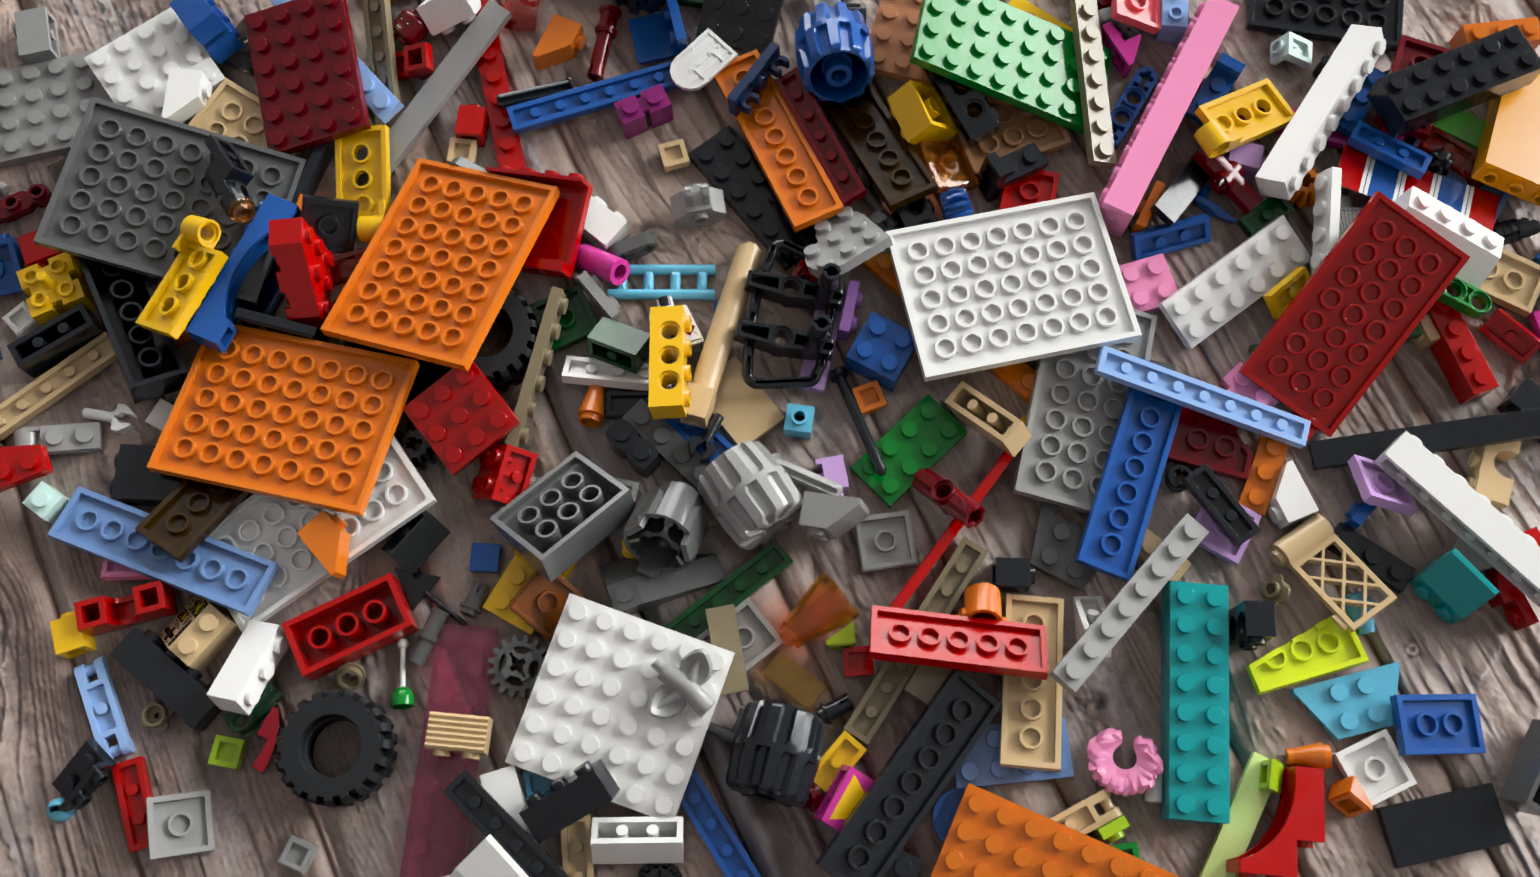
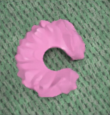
[1087,728,1164,797]

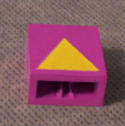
[813,764,873,832]

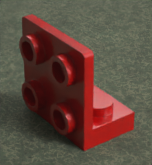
[471,444,538,505]

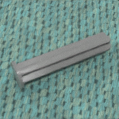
[772,453,843,496]

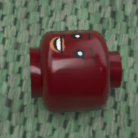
[392,9,430,46]

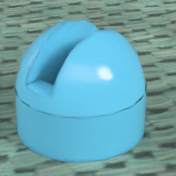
[47,797,75,822]

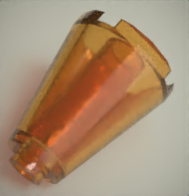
[779,571,861,648]

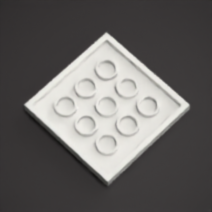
[84,7,225,117]

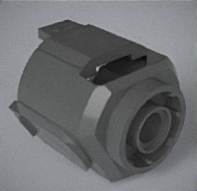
[623,481,708,579]

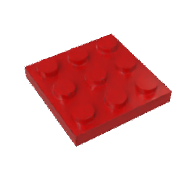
[403,361,521,475]

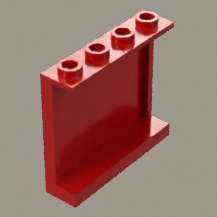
[485,164,593,279]

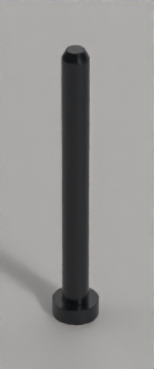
[828,366,887,476]

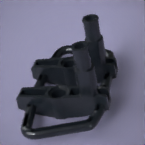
[734,239,844,389]

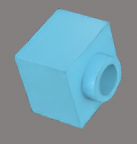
[783,403,815,440]

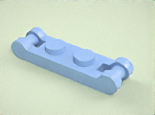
[74,656,136,761]

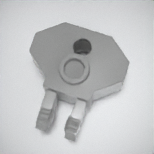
[670,182,727,228]

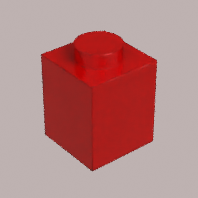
[454,104,489,147]

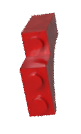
[1226,766,1325,877]

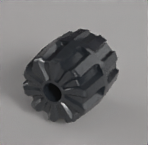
[726,700,826,807]

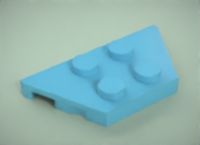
[1289,662,1400,741]

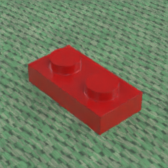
[1479,308,1540,364]

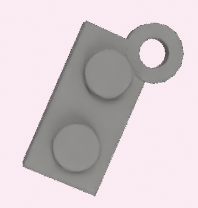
[572,270,621,320]

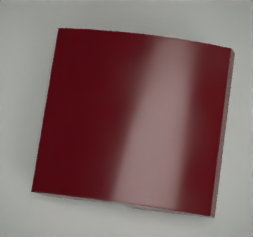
[252,706,279,774]

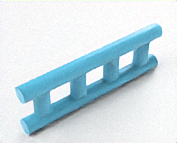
[607,264,716,300]

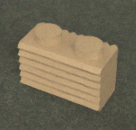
[424,711,493,760]

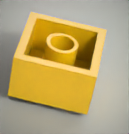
[887,80,959,150]

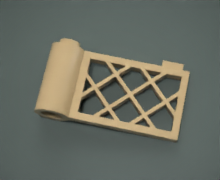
[1270,513,1398,633]

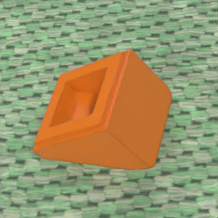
[1327,776,1372,819]

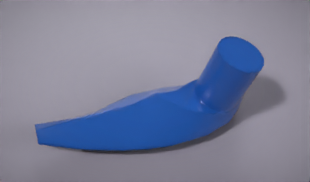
[1194,185,1238,222]

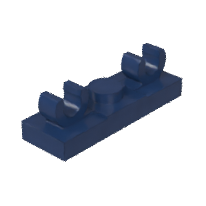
[727,42,790,117]

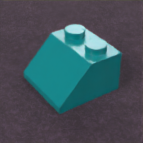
[1408,548,1499,625]

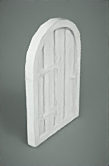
[670,28,738,91]

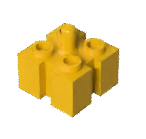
[16,253,96,325]

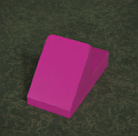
[1100,21,1141,79]

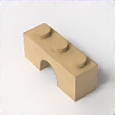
[1465,441,1522,511]

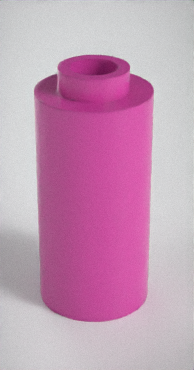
[575,243,630,285]

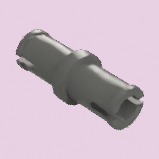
[407,606,450,667]

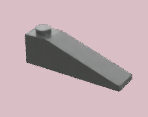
[601,554,725,615]

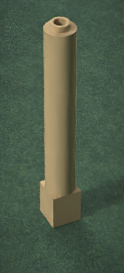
[680,242,763,429]

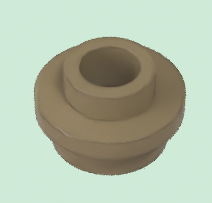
[336,662,366,690]

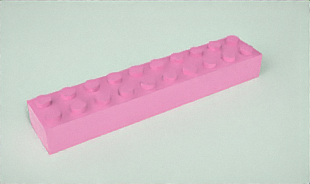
[1098,0,1240,238]

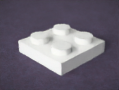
[1332,729,1417,806]

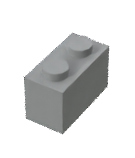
[12,6,61,65]

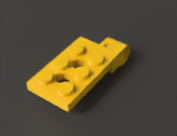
[1194,78,1295,158]
[335,125,391,243]
[135,215,229,340]

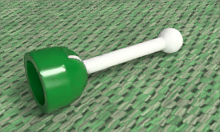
[390,638,414,709]

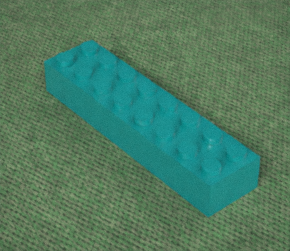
[1160,581,1230,825]

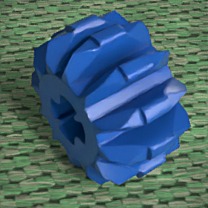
[939,187,974,220]

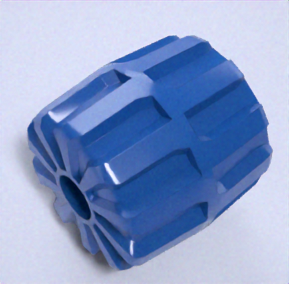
[795,1,875,104]

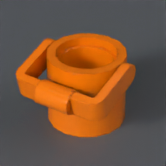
[956,582,1007,621]

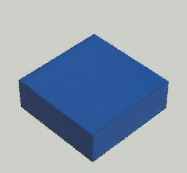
[469,543,502,574]

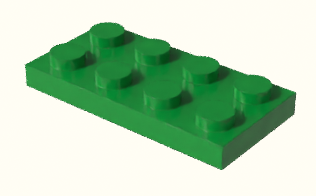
[850,394,968,509]

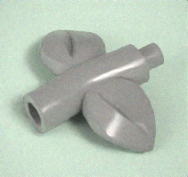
[648,648,715,719]

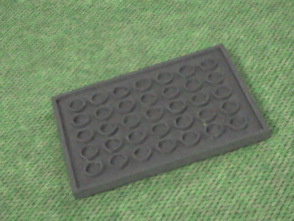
[33,97,307,306]

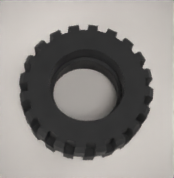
[443,289,539,392]
[274,689,398,808]

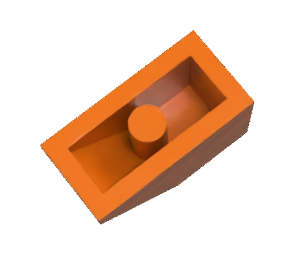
[532,14,586,70]
[297,510,351,580]

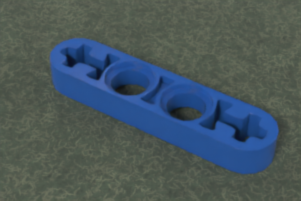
[1111,67,1158,150]

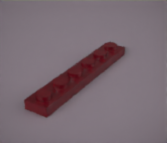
[774,67,868,207]

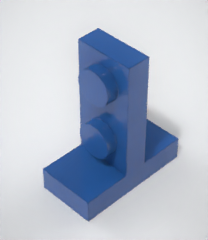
[1184,52,1246,126]

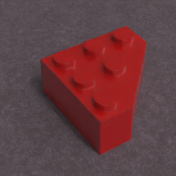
[268,217,334,328]

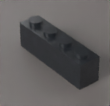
[110,627,222,731]

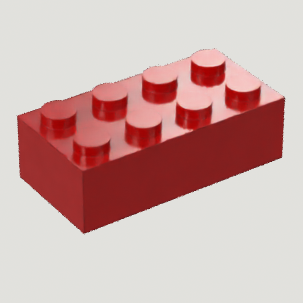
[282,573,419,681]

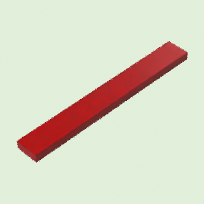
[889,451,1014,609]

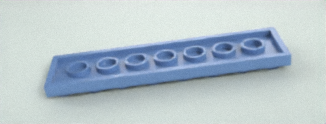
[47,486,280,618]

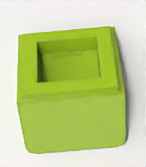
[825,622,856,651]
[1258,758,1284,794]

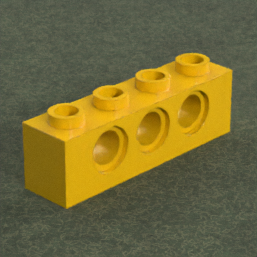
[648,305,692,419]

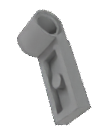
[14,422,102,455]

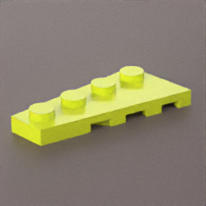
[1246,611,1369,695]

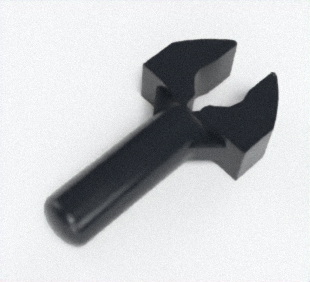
[688,413,724,463]

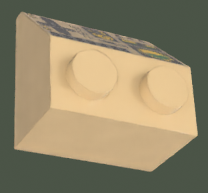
[159,596,240,672]

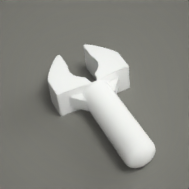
[82,403,138,434]

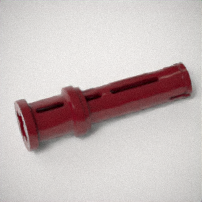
[587,4,622,82]

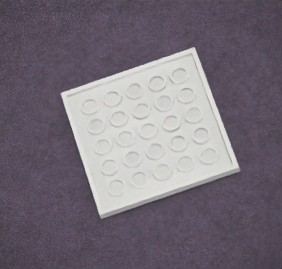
[505,593,735,817]

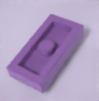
[838,280,864,341]

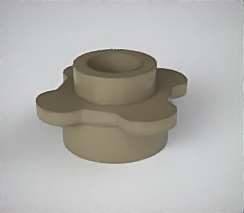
[1261,573,1291,607]
[140,700,174,732]

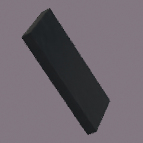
[1375,782,1513,869]

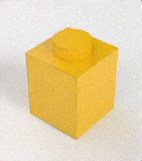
[50,611,97,659]

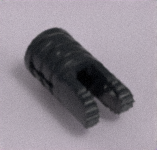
[1493,218,1540,246]

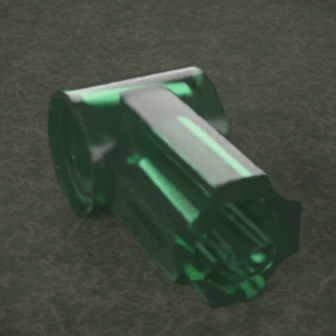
[225,681,285,736]

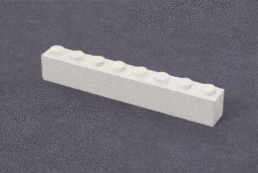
[1255,24,1386,200]
[1374,431,1540,608]

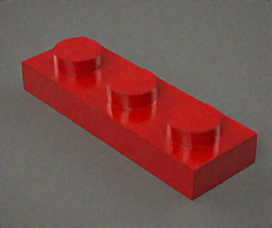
[112,756,153,853]

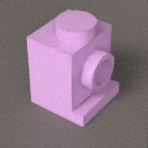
[814,454,849,496]

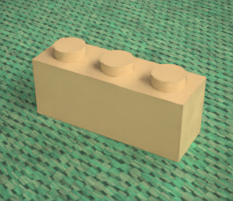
[944,381,1032,457]

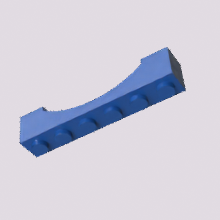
[186,193,301,354]

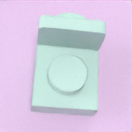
[1270,31,1312,68]

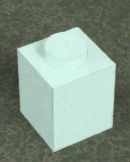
[22,481,70,524]

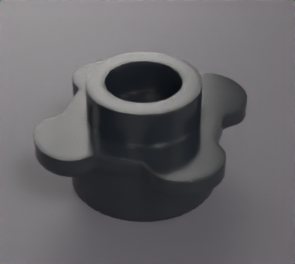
[1428,149,1453,175]

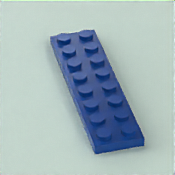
[1074,358,1183,583]

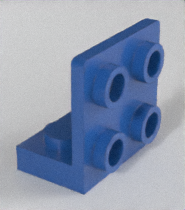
[628,0,688,65]

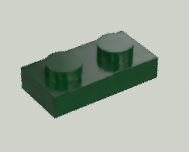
[1236,197,1295,238]

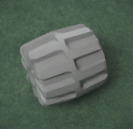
[697,440,803,550]

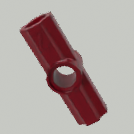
[1191,148,1263,214]
[912,468,985,528]

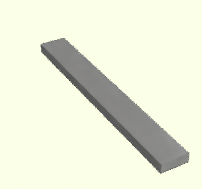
[389,0,512,176]

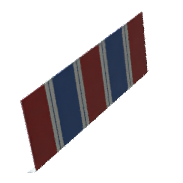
[1338,142,1499,231]

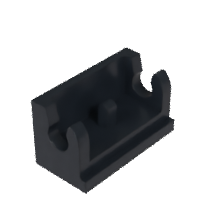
[381,510,451,575]

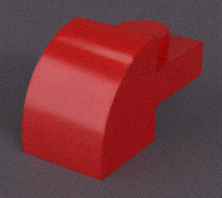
[395,42,434,81]

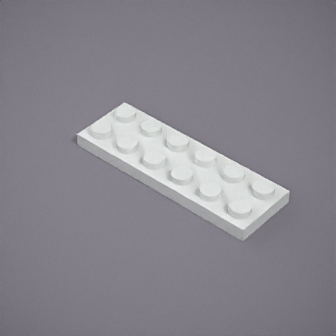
[1158,215,1311,349]

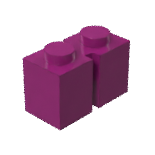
[613,83,674,139]

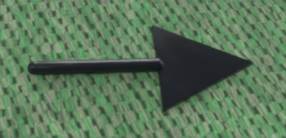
[395,568,468,627]

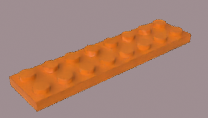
[713,49,844,232]

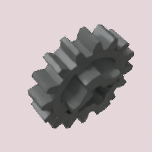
[487,635,547,699]

